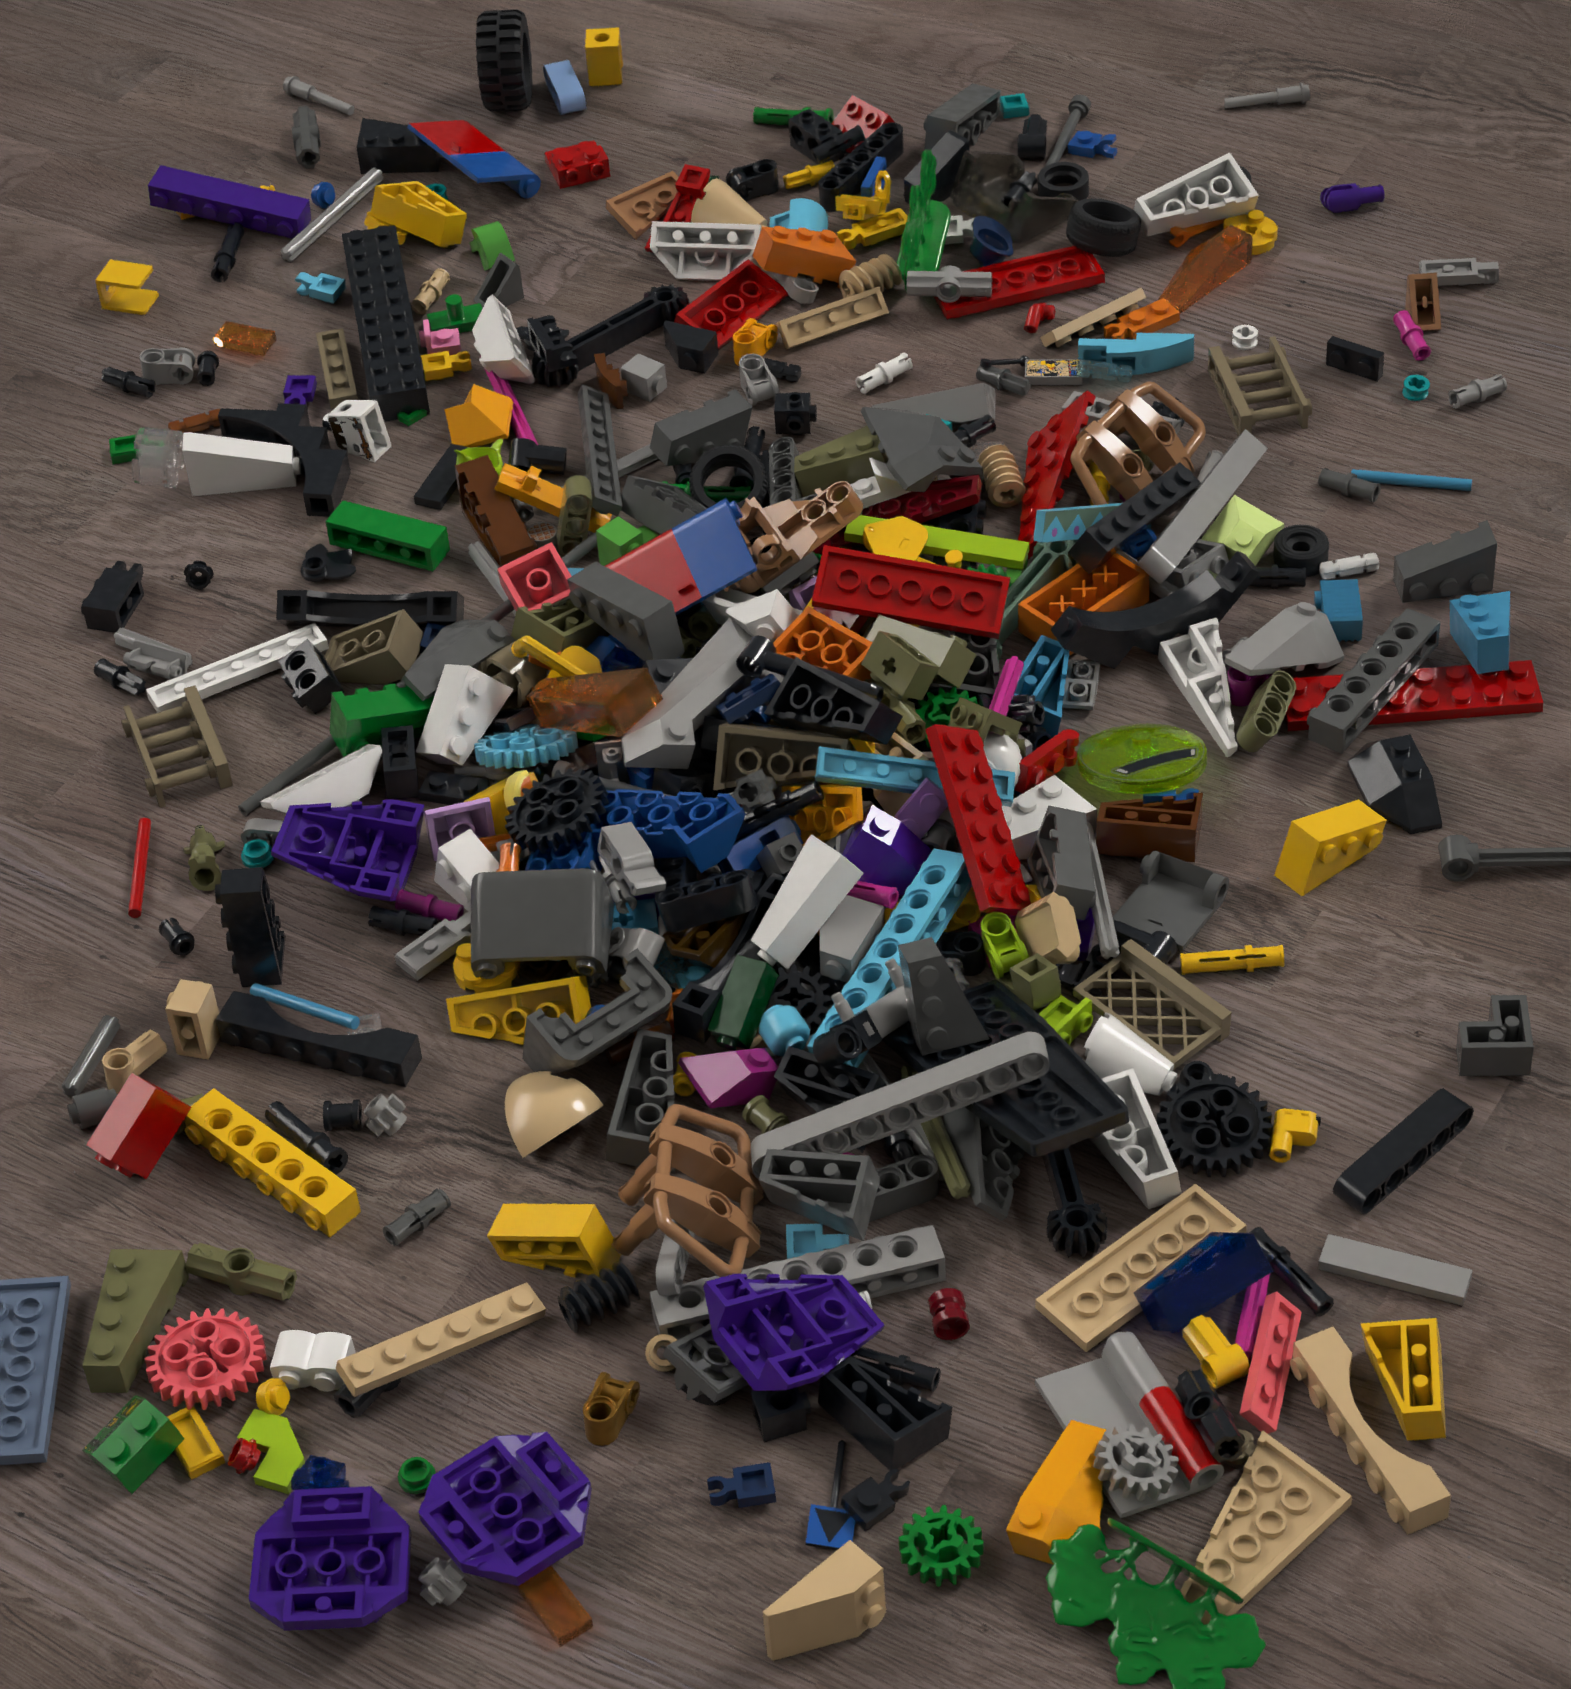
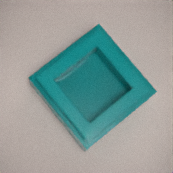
[999,93,1029,119]

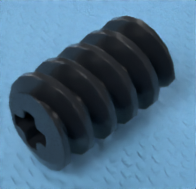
[558,1262,640,1333]

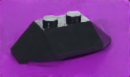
[1347,734,1442,834]

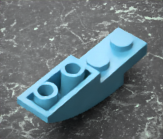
[1078,333,1194,376]

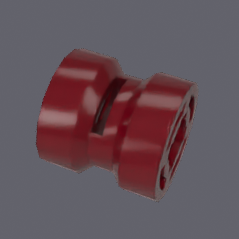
[928,1288,970,1340]

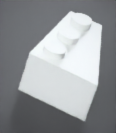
[434,829,499,911]

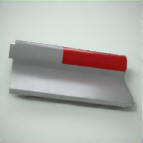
[1035,1332,1224,1519]

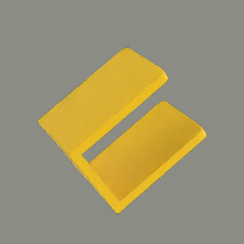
[585,27,623,86]
[95,259,159,315]

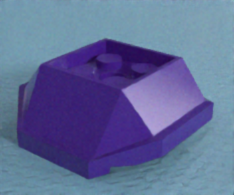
[418,1432,592,1586]
[249,1486,412,1631]

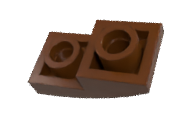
[594,353,628,409]

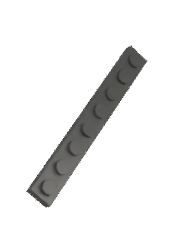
[578,385,622,516]

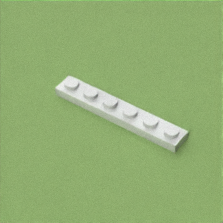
[146,623,329,713]

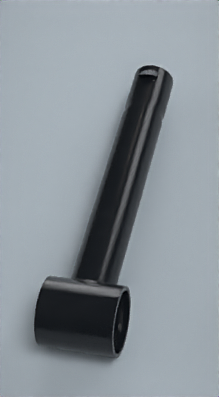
[736,635,884,702]

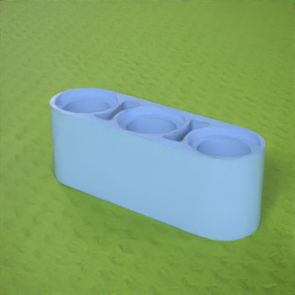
[543,60,586,115]

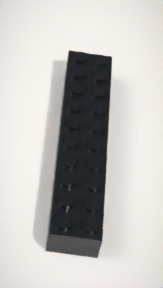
[342,225,430,422]

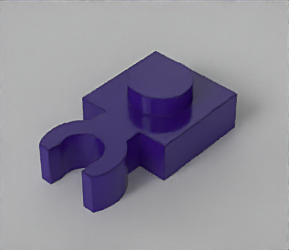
[283,375,317,405]

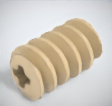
[839,254,902,298]
[978,444,1026,508]

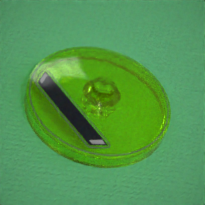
[1077,723,1207,794]

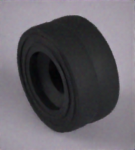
[1273,524,1329,577]

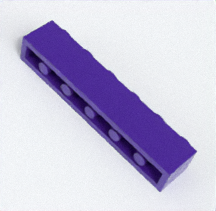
[148,165,311,238]

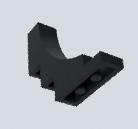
[1050,551,1260,669]

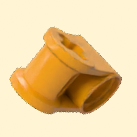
[733,318,778,366]

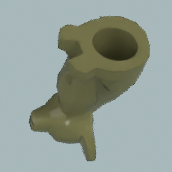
[183,825,225,891]

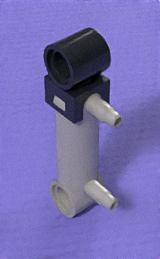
[813,958,910,1068]

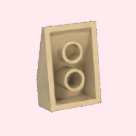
[763,1540,886,1661]

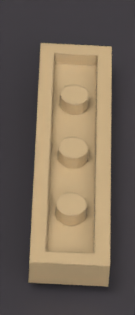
[776,287,889,350]
[1040,287,1146,348]

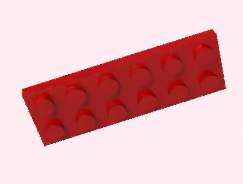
[934,246,1105,319]
[812,545,1010,639]
[926,724,1031,916]

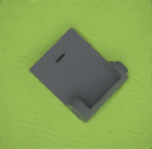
[1113,850,1229,951]

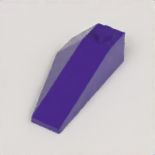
[842,805,932,899]

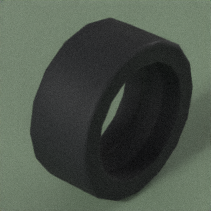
[1038,162,1089,208]

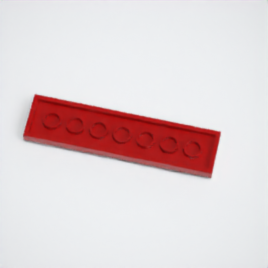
[1285,660,1544,731]

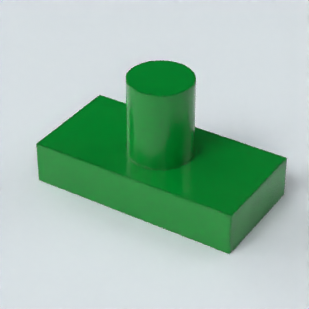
[427,294,482,333]

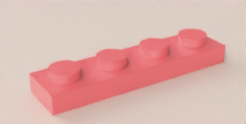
[1239,1291,1302,1434]

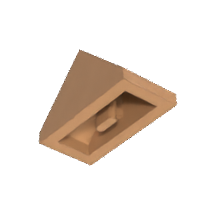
[1405,272,1441,331]

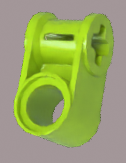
[981,912,1029,979]

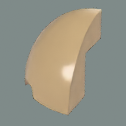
[505,1071,604,1158]

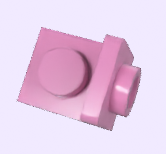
[419,319,461,355]

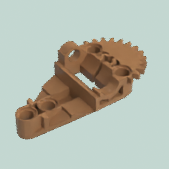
[724,481,863,594]

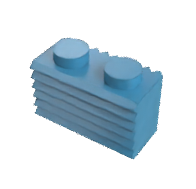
[1314,579,1363,642]

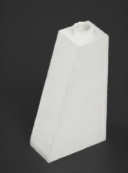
[182,432,301,496]
[751,834,864,969]

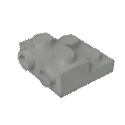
[1166,539,1229,589]

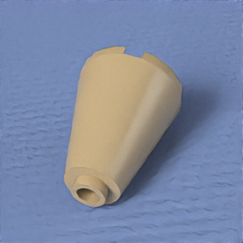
[691,178,768,229]

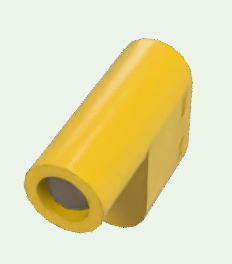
[1269,1109,1321,1163]

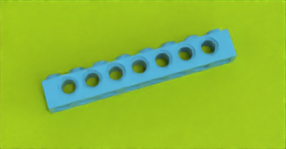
[807,848,972,1068]

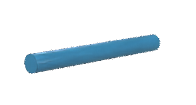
[1351,469,1472,491]
[250,983,360,1030]

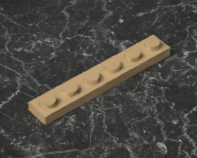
[335,1282,546,1397]

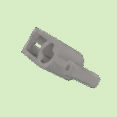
[597,822,666,896]

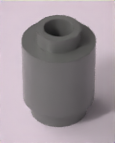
[67,1087,117,1130]

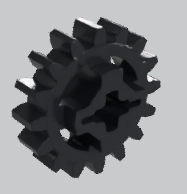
[764,964,833,1035]

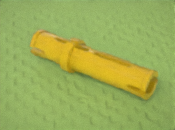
[1180,945,1285,975]

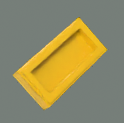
[167,1406,225,1480]

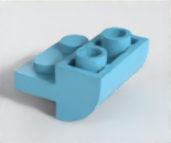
[770,198,828,231]

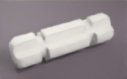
[1319,553,1379,580]

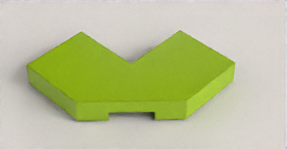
[237,1408,306,1495]

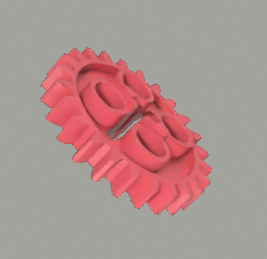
[145,1308,267,1410]

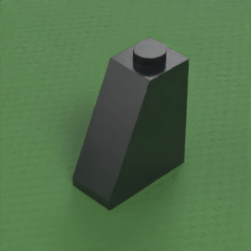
[904,130,971,204]

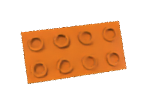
[1018,553,1149,656]

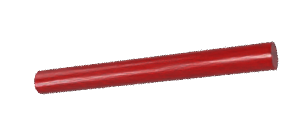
[128,818,151,918]

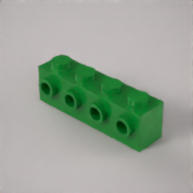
[325,500,450,571]

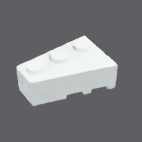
[416,664,514,766]

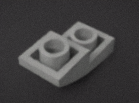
[1062,659,1101,710]

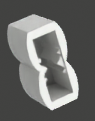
[270,1330,356,1392]

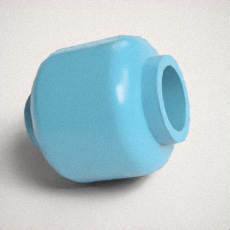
[759,1005,810,1056]

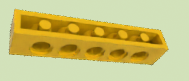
[184,1088,361,1238]

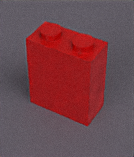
[86,1073,192,1179]

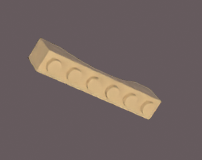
[1290,1327,1451,1535]

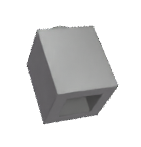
[620,353,667,402]

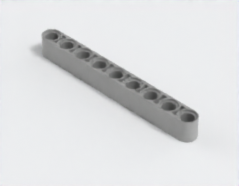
[1137,429,1268,584]
[750,1032,1050,1179]

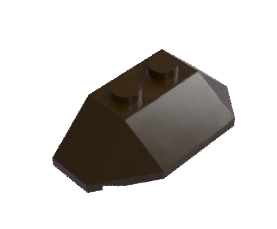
[662,911,750,970]

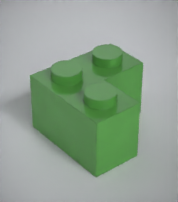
[596,516,659,566]

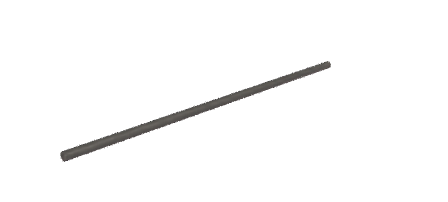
[238,515,623,816]

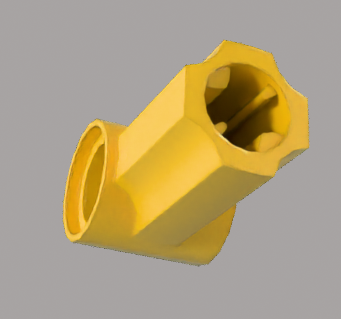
[1182,1315,1250,1389]

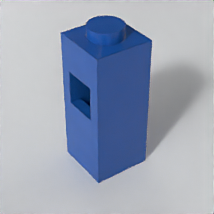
[717,815,803,874]

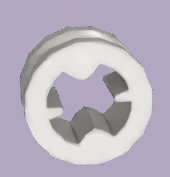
[1232,325,1258,350]

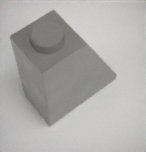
[820,895,884,983]

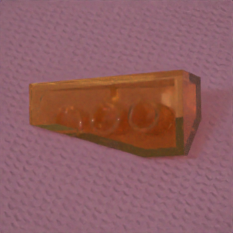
[1159,225,1253,314]

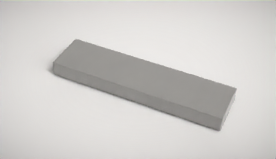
[1318,1234,1472,1306]

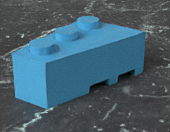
[1450,591,1510,674]
[1011,635,1070,738]

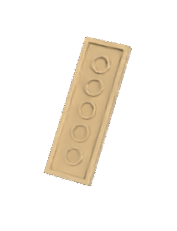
[1035,1184,1247,1352]

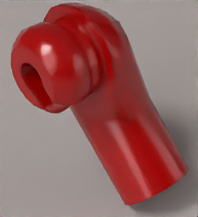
[1024,302,1056,333]

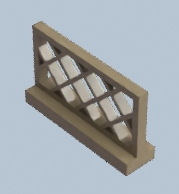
[1073,939,1232,1071]

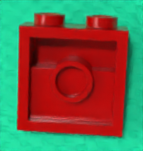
[544,140,611,189]

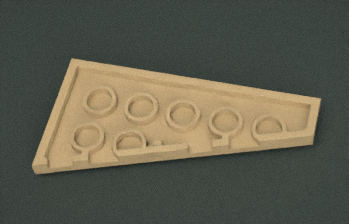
[1180,1430,1352,1624]

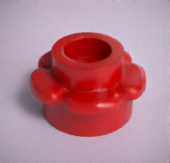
[228,1438,261,1474]

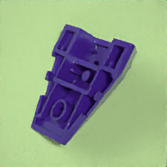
[271,799,424,901]
[703,1274,885,1391]

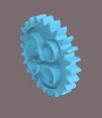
[474,723,578,769]

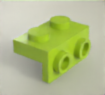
[1039,995,1093,1046]

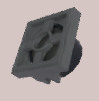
[663,1324,749,1406]

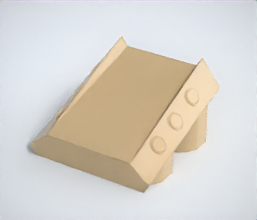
[1014,892,1081,965]

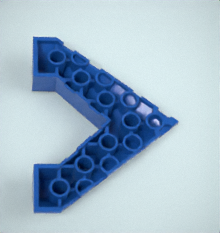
[525,789,746,962]

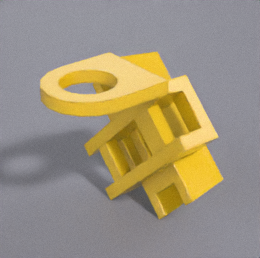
[835,170,891,221]

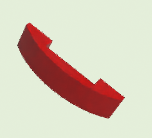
[645,164,710,253]

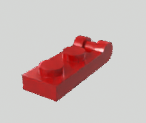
[1015,729,1080,794]

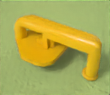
[862,516,963,569]
[511,636,611,711]

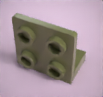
[948,697,1022,743]

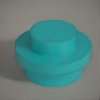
[241,839,274,868]

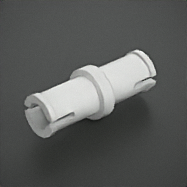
[856,352,913,394]

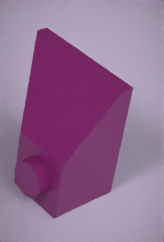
[678,1048,778,1108]

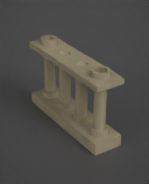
[1208,336,1312,436]
[121,685,233,808]

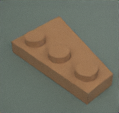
[606,171,678,240]

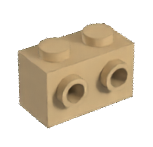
[165,979,220,1060]

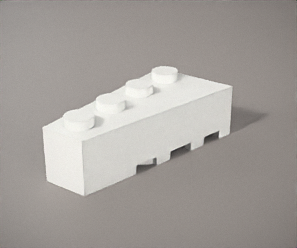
[956,775,1097,860]
[1090,1068,1182,1209]

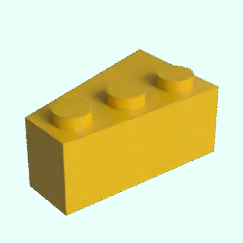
[1274,799,1387,897]
[487,1203,621,1278]

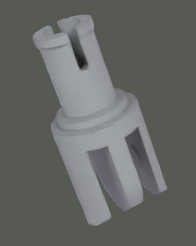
[589,855,637,914]

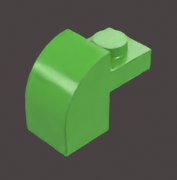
[469,221,515,271]

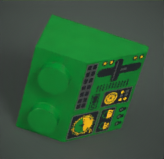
[82,1395,185,1494]

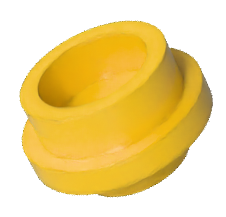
[256,1378,290,1415]

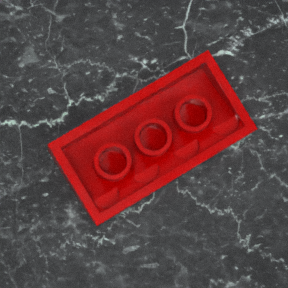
[674,259,788,350]

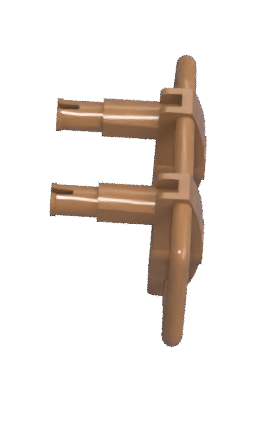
[1063,381,1206,505]
[613,1104,764,1277]

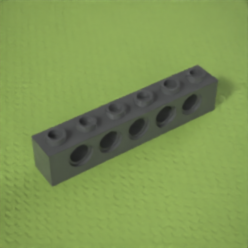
[1307,608,1440,754]

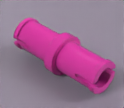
[1393,310,1431,361]

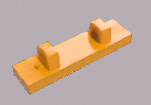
[494,463,612,533]

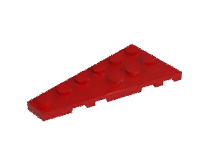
[1018,390,1096,559]

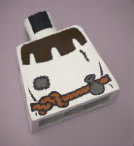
[322,400,392,462]

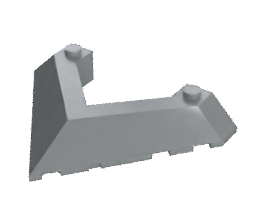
[621,617,855,769]

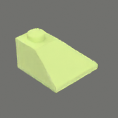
[1201,495,1285,566]

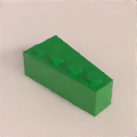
[329,684,434,757]

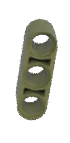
[557,475,592,558]
[1236,670,1296,753]

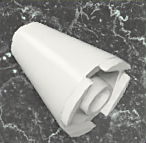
[1083,1012,1177,1096]

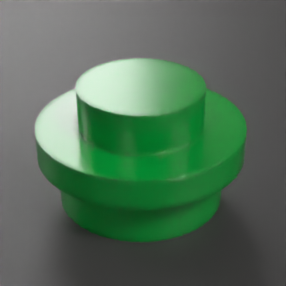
[398,1457,436,1494]

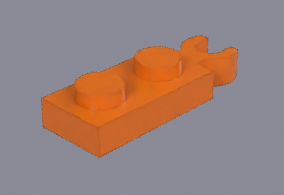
[1104,298,1180,340]

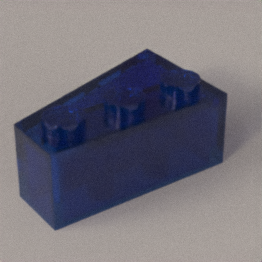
[1134,1232,1273,1333]

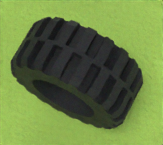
[476,9,532,111]

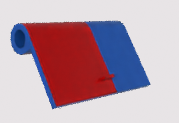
[407,120,541,198]
[605,498,758,615]

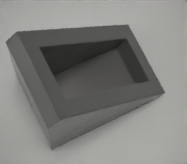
[473,253,524,307]

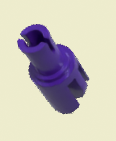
[1320,183,1385,213]

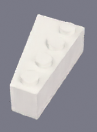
[1134,153,1259,237]

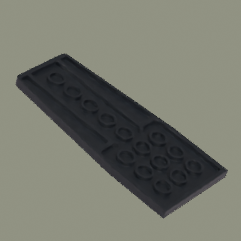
[882,979,1129,1157]

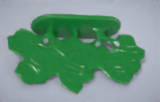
[897,149,951,293]
[1045,1518,1266,1689]

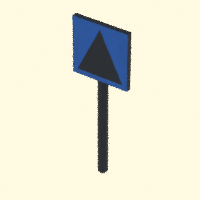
[805,1440,855,1550]

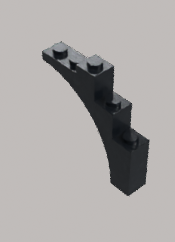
[218,403,351,517]

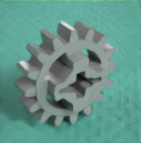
[1093,1424,1179,1502]

